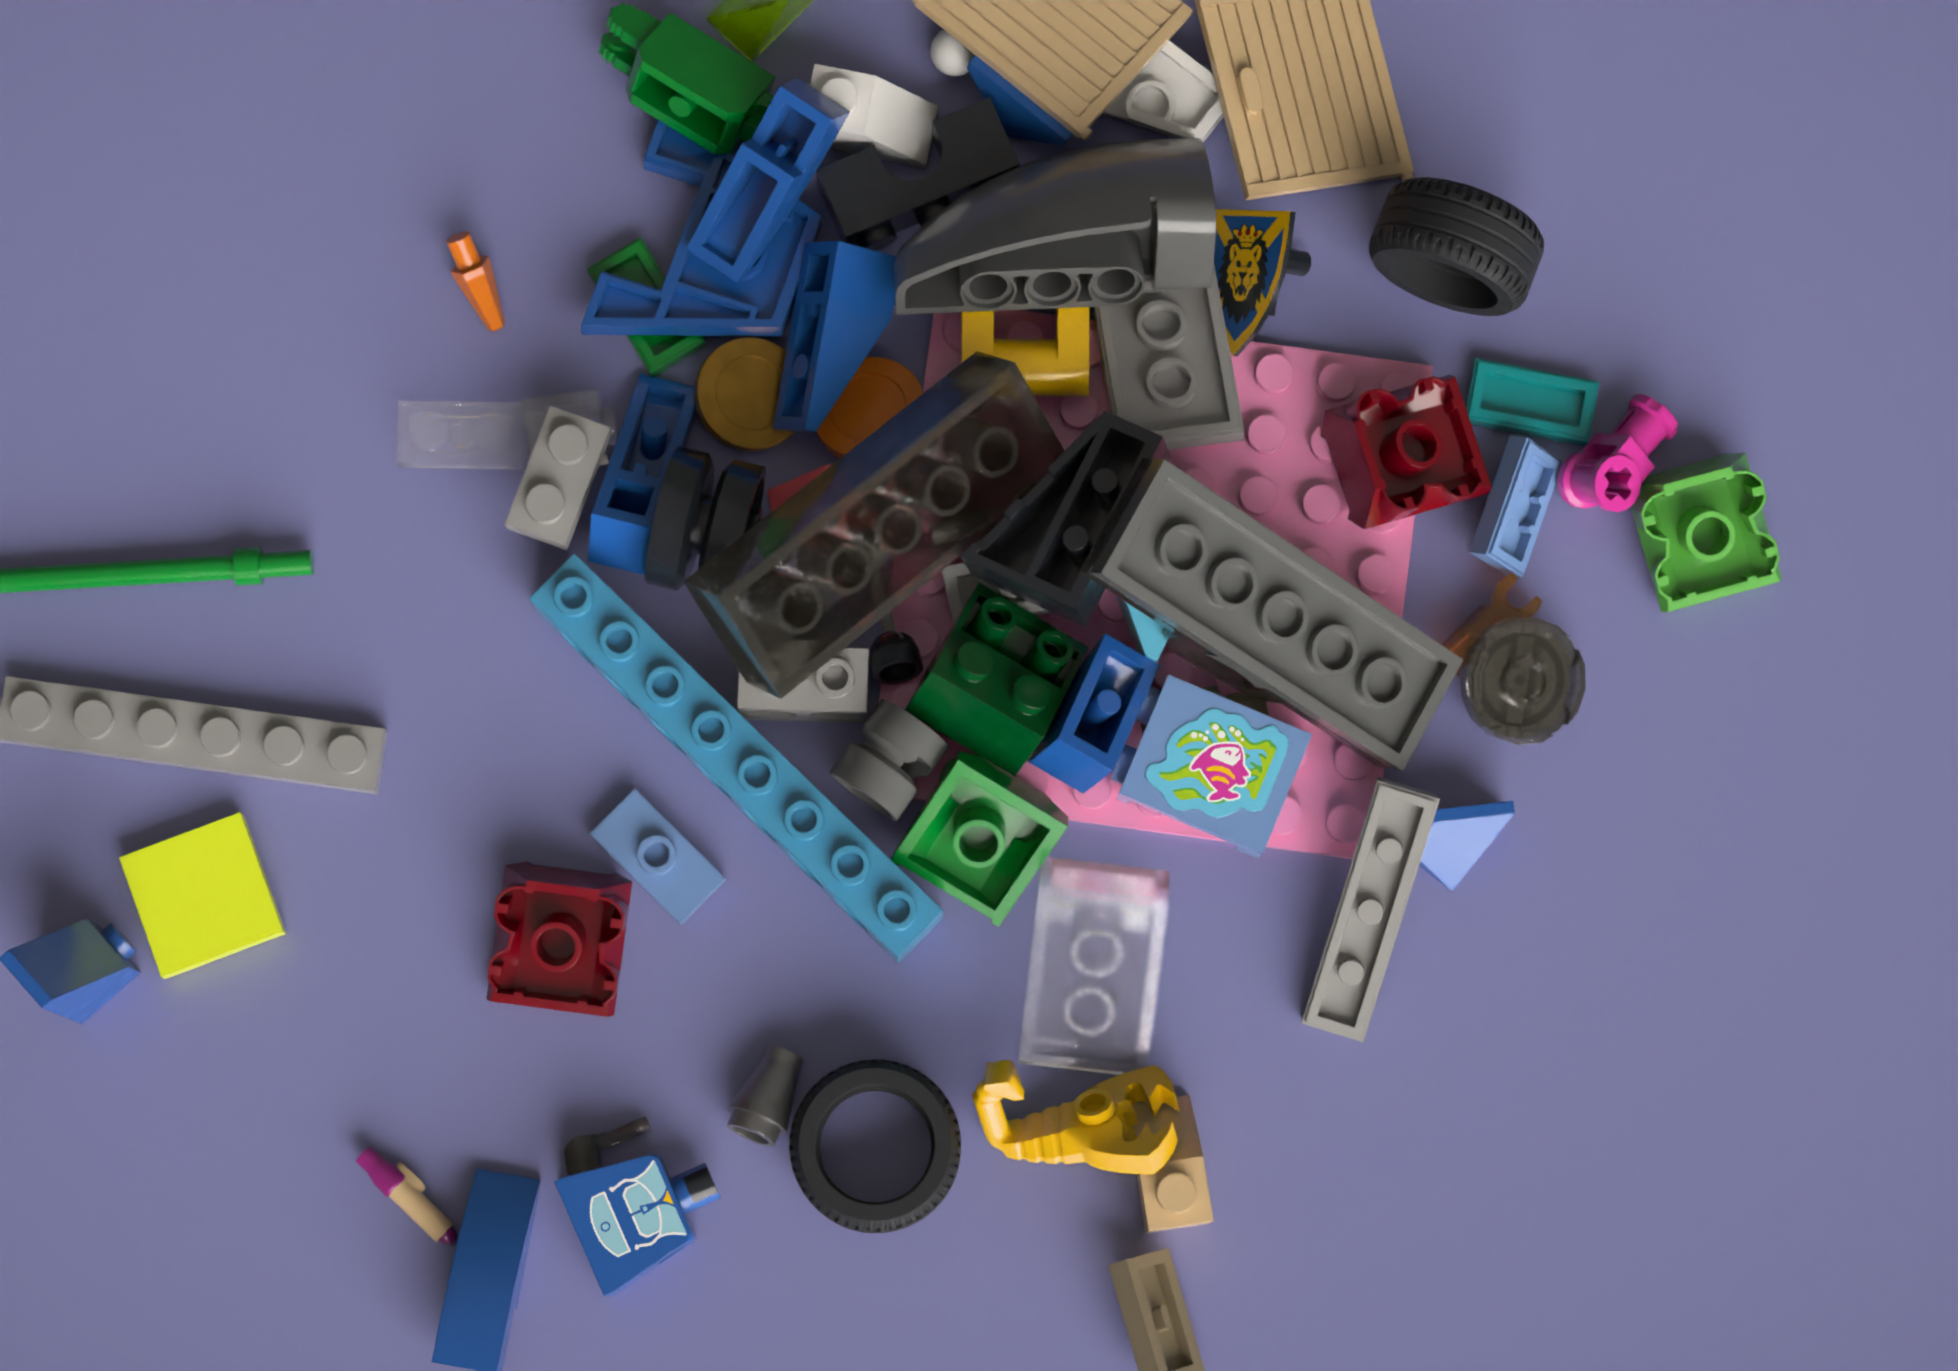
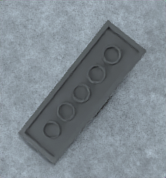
[1079,458,1463,771]

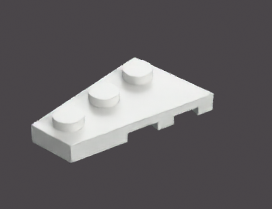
[1103,41,1224,143]

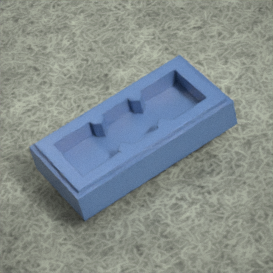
[1469,435,1563,578]
[590,789,726,926]

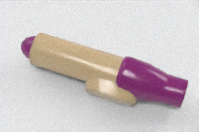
[356,1146,457,1245]

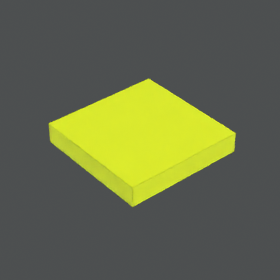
[119,812,286,979]

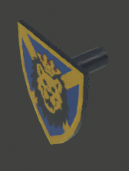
[1214,209,1311,357]

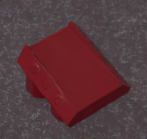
[1320,375,1492,529]
[486,861,633,1017]

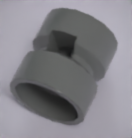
[829,699,949,821]

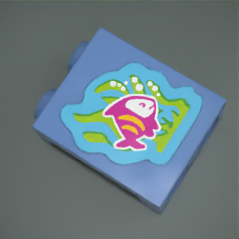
[1110,674,1312,859]

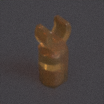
[1441,573,1542,680]

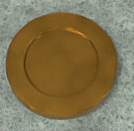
[694,337,795,452]

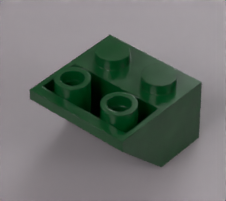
[905,583,1089,776]

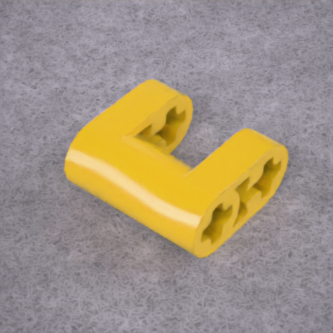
[961,307,1089,396]

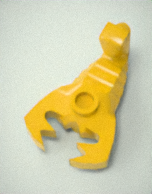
[972,1060,1180,1174]

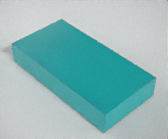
[1465,358,1599,447]

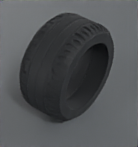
[1369,177,1544,316]
[789,1059,961,1233]

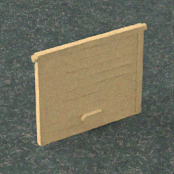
[911,0,1193,141]
[1194,0,1414,200]

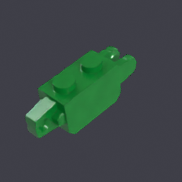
[598,2,776,154]

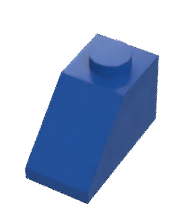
[1029,633,1160,794]

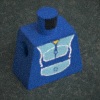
[554,1154,721,1297]

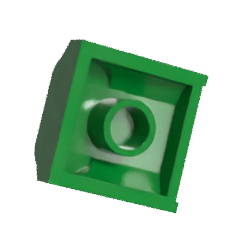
[890,751,1069,927]

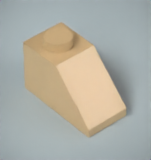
[1132,1095,1214,1233]

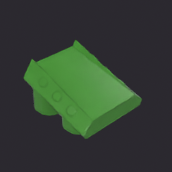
[1630,452,1782,612]

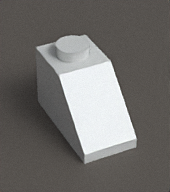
[810,64,938,168]

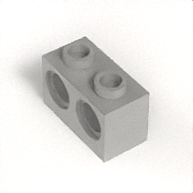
[737,644,870,723]

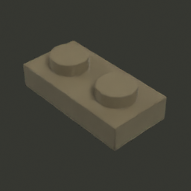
[1108,1248,1205,1371]

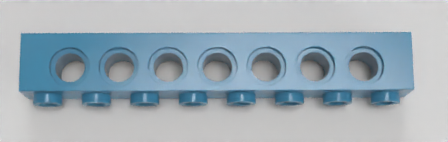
[529,554,943,964]

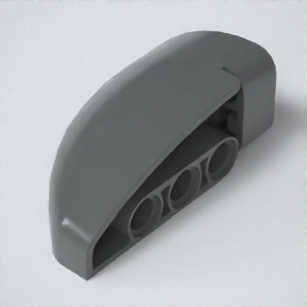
[893,138,1216,315]

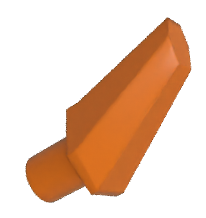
[446,231,505,332]

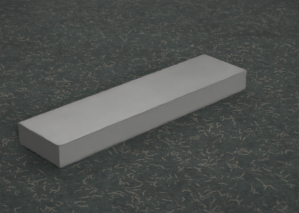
[1301,777,1440,1042]

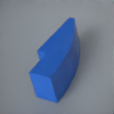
[686,78,850,283]
[431,1168,541,1371]

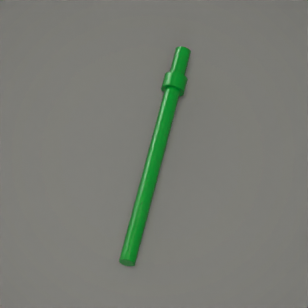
[0,546,314,593]

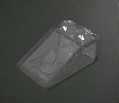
[1018,857,1169,1075]

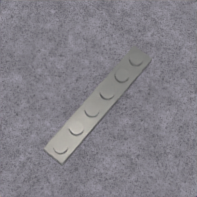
[0,676,388,795]

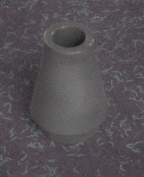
[727,1045,804,1147]

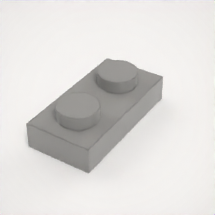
[505,406,612,550]

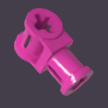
[1557,394,1678,512]

